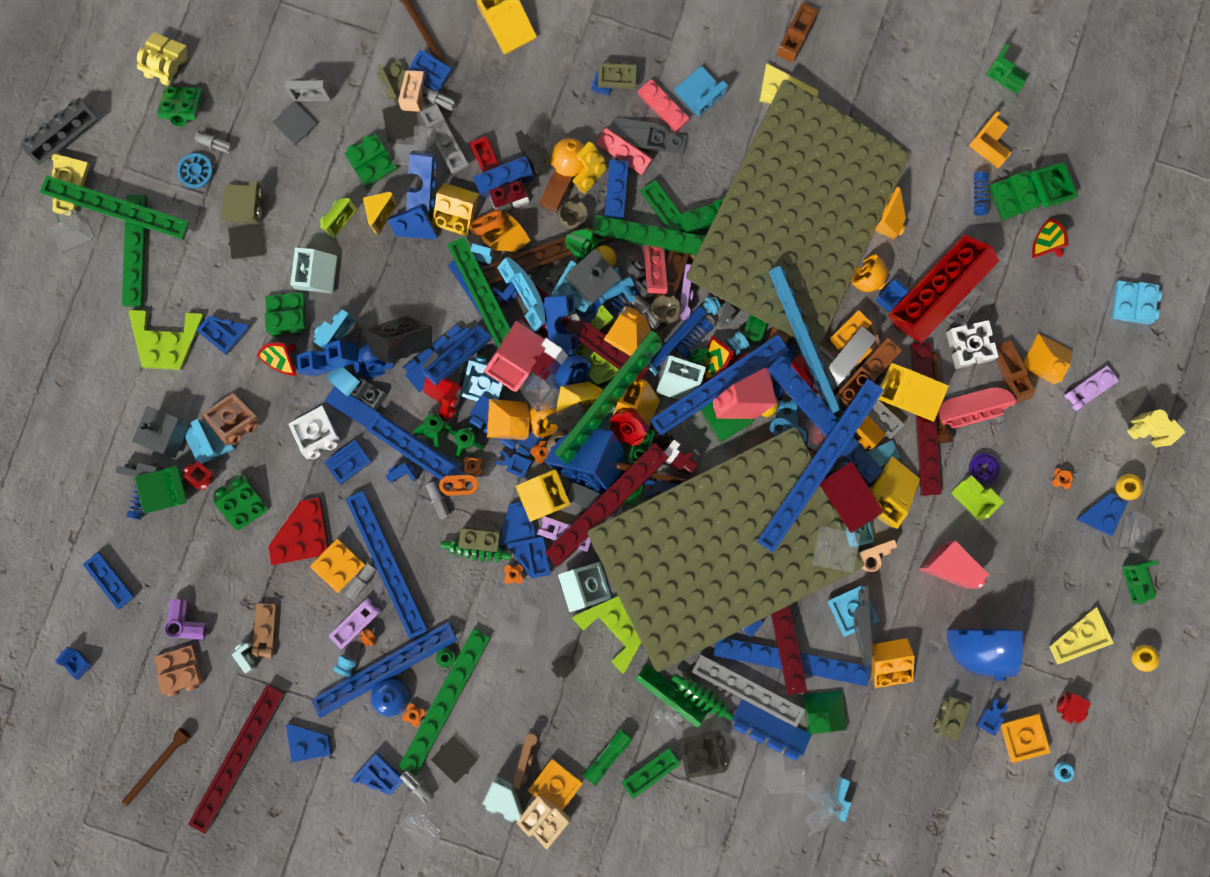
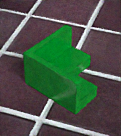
[985,43,1029,95]
[1122,560,1159,604]

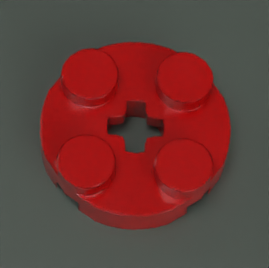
[609,408,649,446]

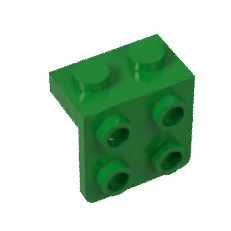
[134,466,188,513]
[213,473,268,530]

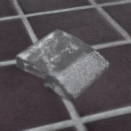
[812,526,860,572]

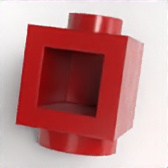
[183,461,214,491]
[1056,692,1091,724]

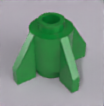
[565,228,601,262]
[414,411,452,449]
[449,424,485,458]

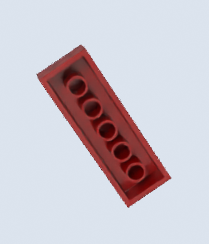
[888,234,999,343]

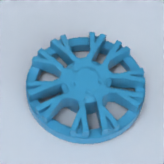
[177,153,214,189]

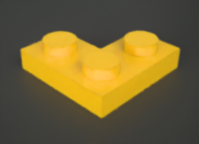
[572,142,609,194]

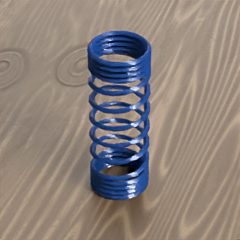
[973,171,989,216]
[605,286,639,320]
[675,318,714,358]
[126,485,143,520]

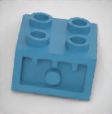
[674,66,728,118]

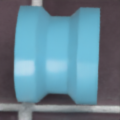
[726,331,749,355]
[333,655,357,677]

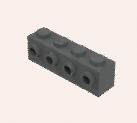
[21,97,98,166]

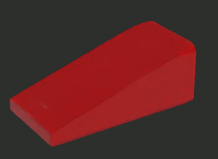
[469,136,500,173]

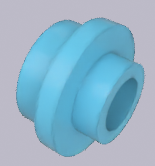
[704,296,721,315]
[1054,762,1074,782]

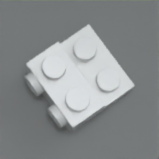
[288,406,341,460]

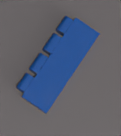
[403,324,465,393]
[469,395,544,459]
[732,699,811,761]

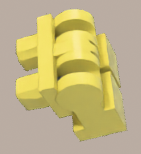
[137,32,188,85]
[1127,410,1185,448]

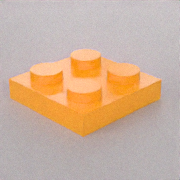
[310,538,365,593]
[1000,713,1051,763]
[528,758,583,811]

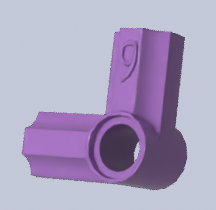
[164,599,207,640]

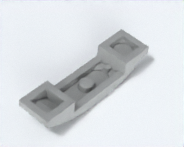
[420,104,469,175]
[813,327,877,392]

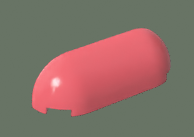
[939,388,1016,428]

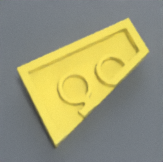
[760,63,819,103]
[52,154,90,217]
[1049,607,1114,665]

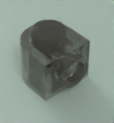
[551,654,575,679]

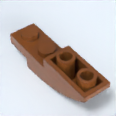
[836,338,902,406]

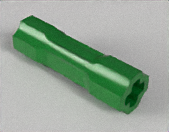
[583,729,633,786]

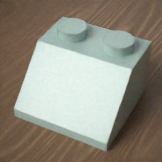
[558,562,612,612]

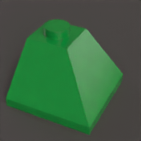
[803,691,847,734]

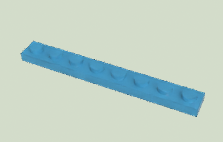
[768,266,840,413]

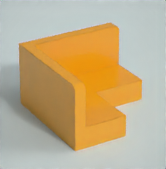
[969,111,1012,169]
[828,310,872,367]

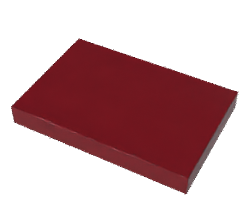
[820,462,885,533]

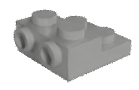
[285,78,331,102]

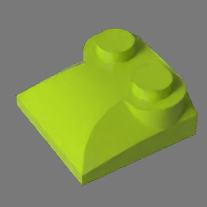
[320,198,357,239]

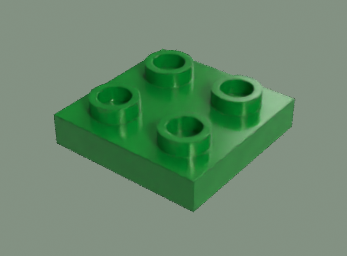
[157,87,204,127]

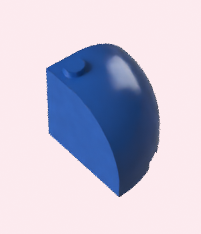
[545,429,625,495]
[947,629,1023,681]

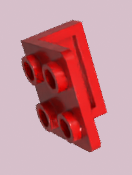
[423,377,461,422]

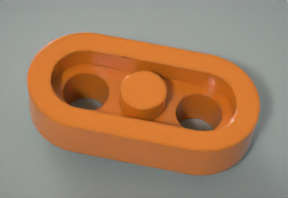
[469,210,505,236]
[439,475,479,496]

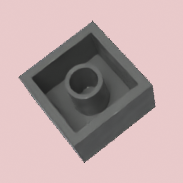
[564,249,621,306]
[132,406,190,458]

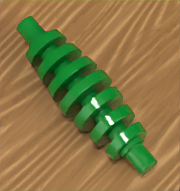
[440,539,512,562]
[671,673,734,721]

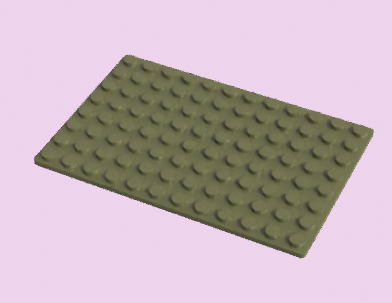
[686,79,910,349]
[588,428,864,672]

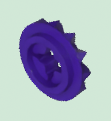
[968,453,1000,484]

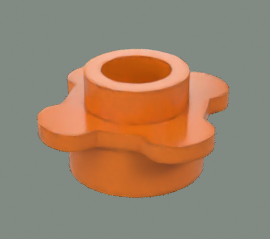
[530,441,548,463]
[463,457,483,476]
[1052,468,1073,489]
[504,565,523,584]
[359,629,377,647]
[402,704,425,727]

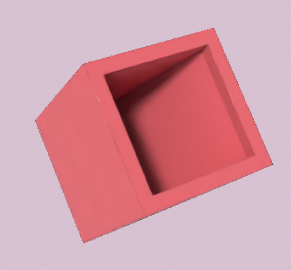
[483,321,545,392]
[713,368,777,419]
[919,541,989,589]

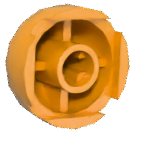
[550,138,585,177]
[851,254,888,293]
[529,400,565,438]

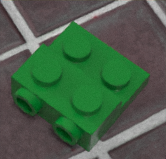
[344,134,398,188]
[1030,162,1079,208]
[988,171,1041,221]
[264,292,307,337]

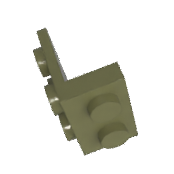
[221,181,264,224]

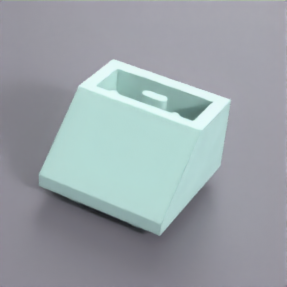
[290,248,338,293]
[656,355,706,400]
[483,776,523,822]

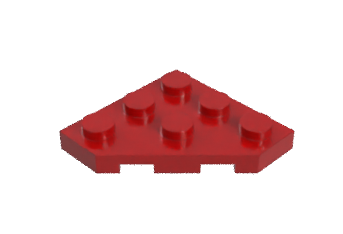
[268,498,329,565]

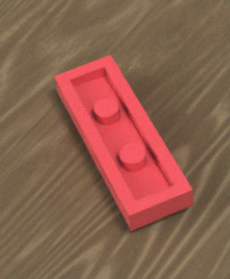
[637,79,689,133]
[596,127,653,175]
[644,245,668,294]

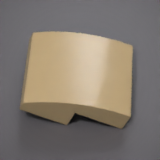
[517,795,572,850]

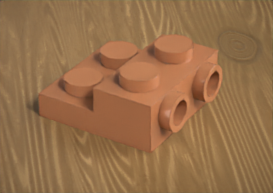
[201,393,259,446]
[154,645,204,697]

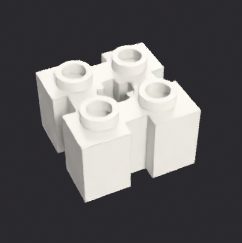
[946,320,998,369]

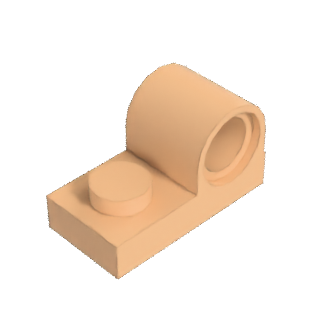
[398,71,425,112]
[859,540,897,572]

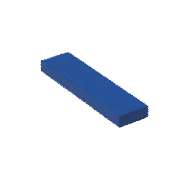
[423,325,492,386]

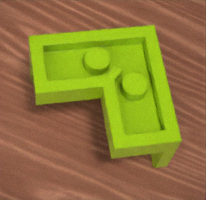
[951,475,1004,520]

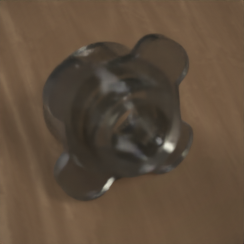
[652,433,673,450]

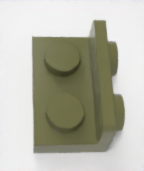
[377,61,405,104]
[598,61,637,89]
[459,527,501,552]
[933,695,971,741]

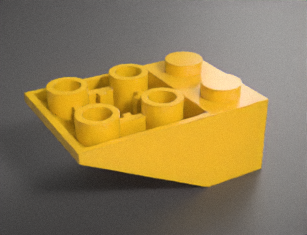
[476,0,537,55]
[878,363,949,422]
[870,457,920,529]

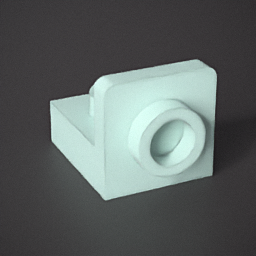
[232,642,256,674]

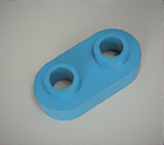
[769,418,807,443]

